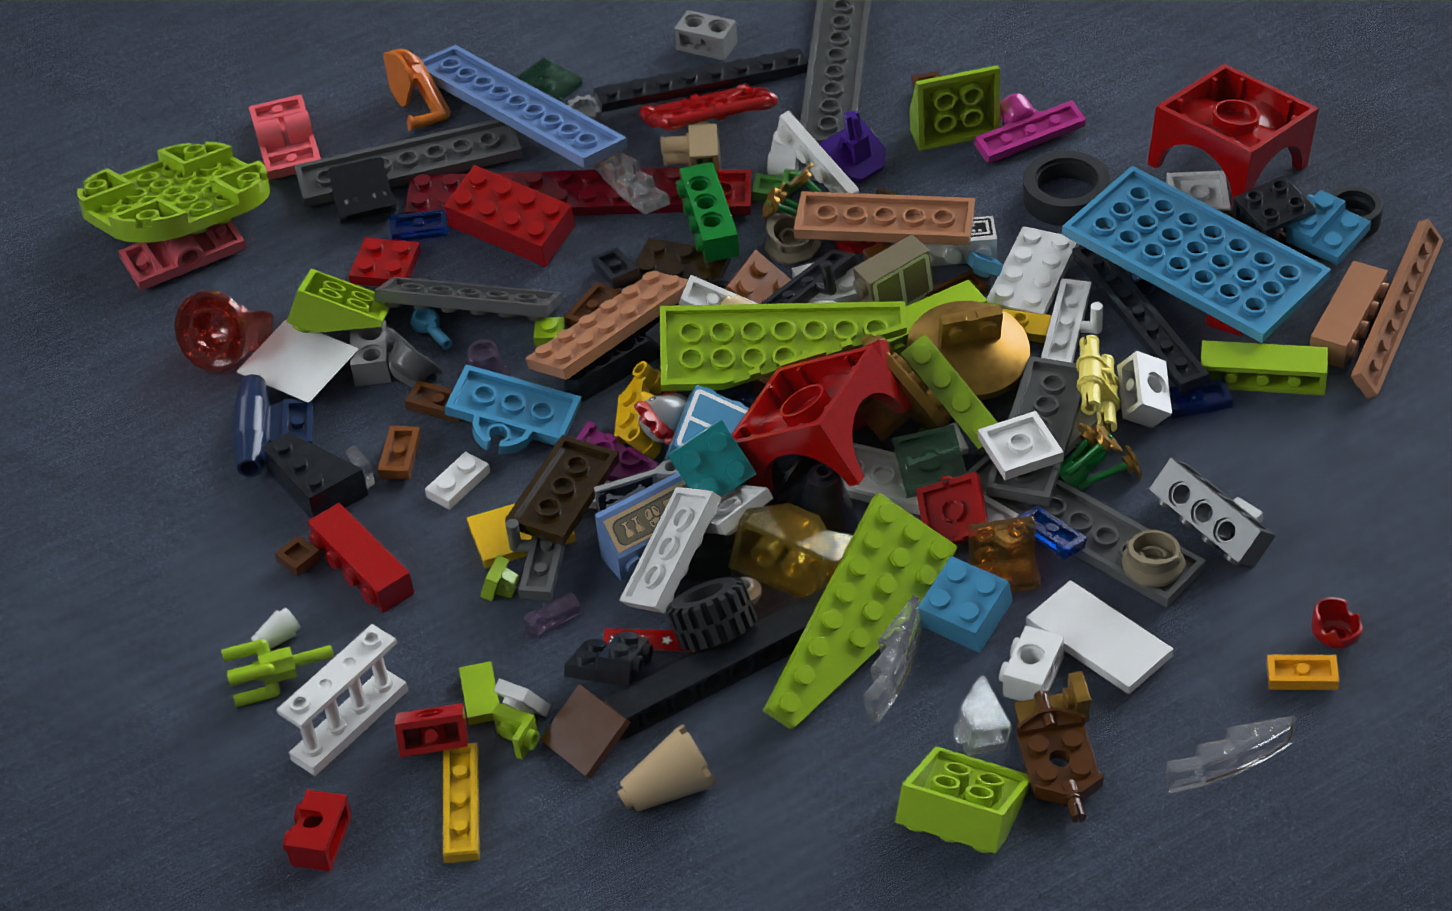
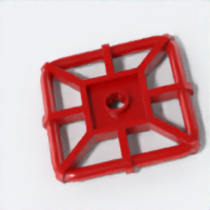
[639,84,778,131]

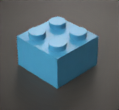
[918,556,1013,653]

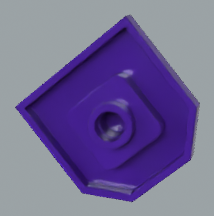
[819,111,887,183]

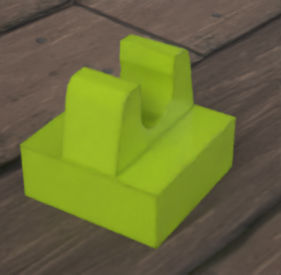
[480,555,520,601]

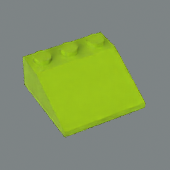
[910,65,1000,151]
[286,268,390,333]
[895,746,1031,854]

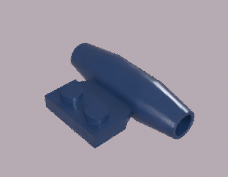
[232,374,314,477]

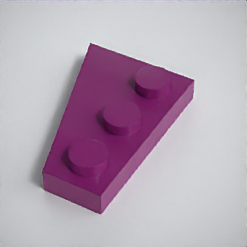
[576,420,659,482]

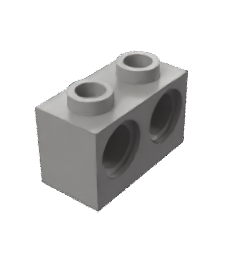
[674,10,738,61]
[350,320,395,387]

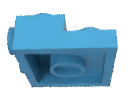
[1285,189,1371,266]

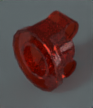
[174,290,273,372]

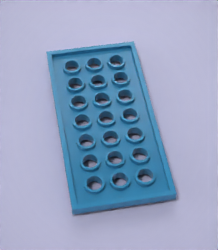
[1062,166,1331,343]

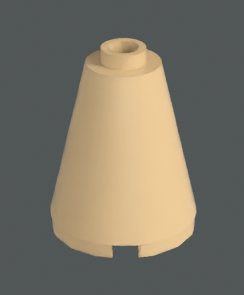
[617,725,718,812]

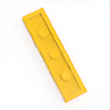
[443,743,480,863]

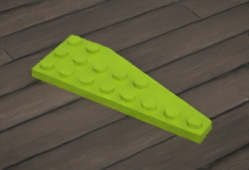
[660,301,907,391]
[763,493,958,729]

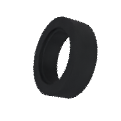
[1023,150,1110,226]

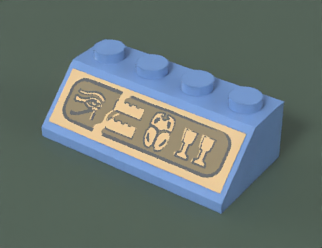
[595,472,707,581]

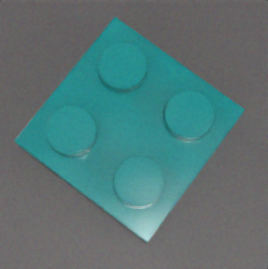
[667,419,757,497]

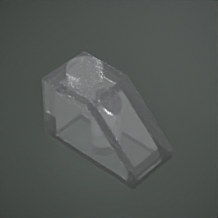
[953,676,1012,756]

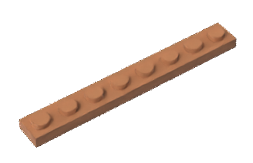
[1351,218,1444,398]

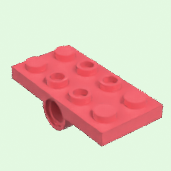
[249,94,321,180]
[118,221,247,291]

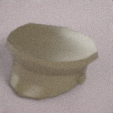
[765,213,821,266]
[1122,530,1186,587]

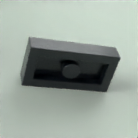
[591,248,641,289]

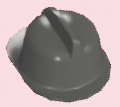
[385,327,443,389]

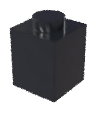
[689,533,735,582]

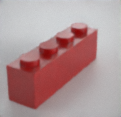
[307,503,415,613]

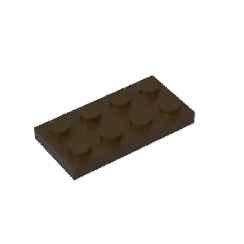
[505,435,620,546]

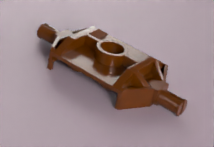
[1016,690,1104,823]

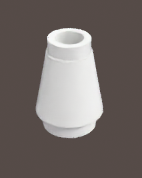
[250,608,301,649]

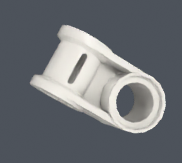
[767,131,799,177]

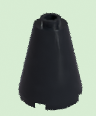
[795,464,859,551]

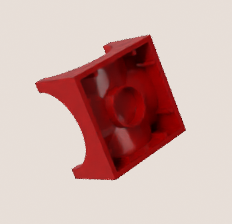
[1147,64,1319,207]
[731,345,911,494]

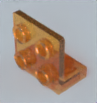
[969,516,1042,593]

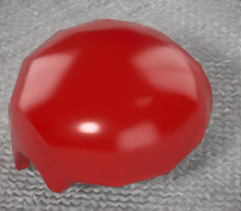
[1311,597,1363,649]

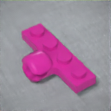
[974,93,1086,164]

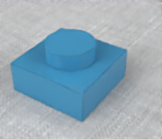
[966,251,1003,278]

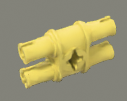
[1076,335,1120,433]

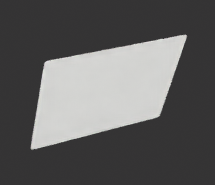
[237,320,358,402]

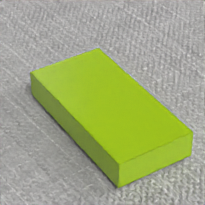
[459,661,499,725]

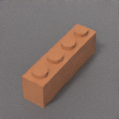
[1310,261,1390,369]

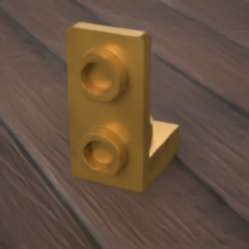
[1014,671,1091,723]

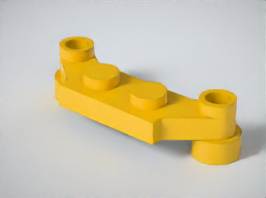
[614,361,662,460]

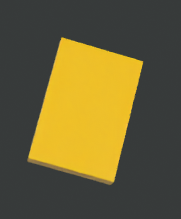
[467,503,576,568]

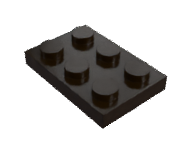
[631,238,731,284]

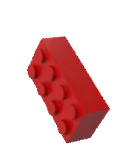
[444,165,575,267]

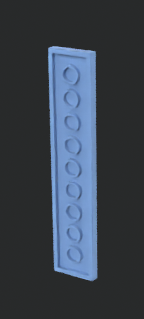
[422,45,627,168]

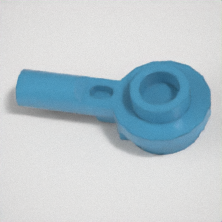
[411,308,452,350]

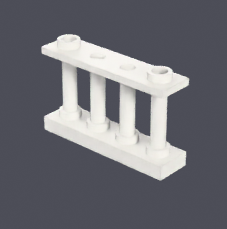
[276,624,408,776]

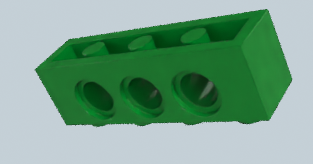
[676,162,740,263]

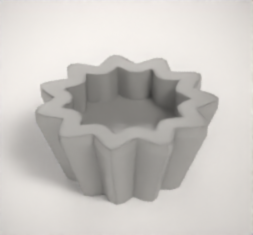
[567,95,602,122]

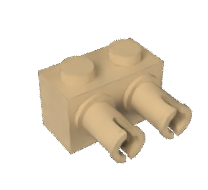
[661,121,721,170]

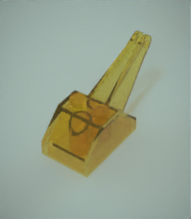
[728,503,853,599]

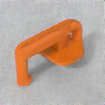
[383,49,451,131]

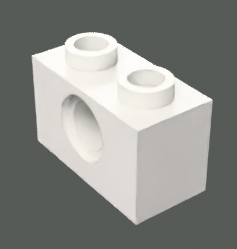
[1117,351,1172,428]
[999,626,1064,701]

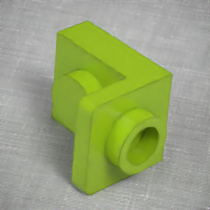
[492,703,539,760]

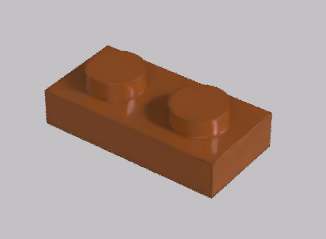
[378,426,422,480]

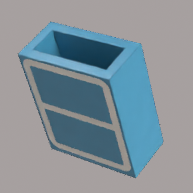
[665,385,749,460]

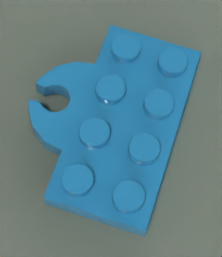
[445,364,581,454]

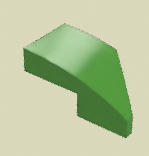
[752,169,804,201]

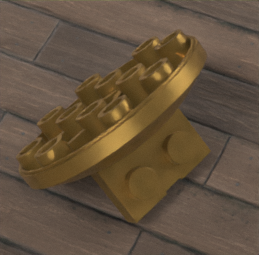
[907,301,1030,401]
[856,333,952,442]

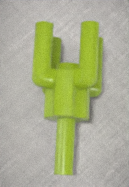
[221,639,334,708]

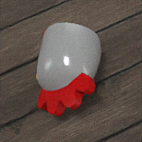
[634,391,688,446]

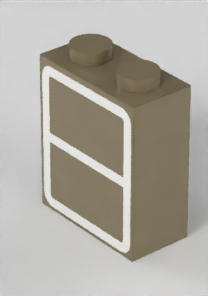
[853,234,935,306]

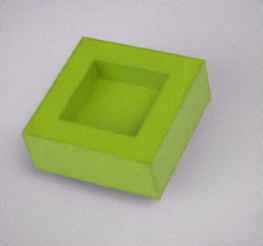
[533,317,566,347]

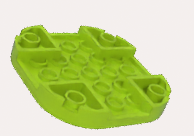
[77,142,270,243]

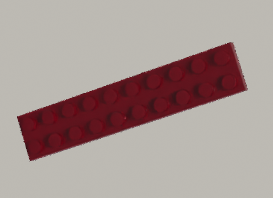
[405,167,684,220]

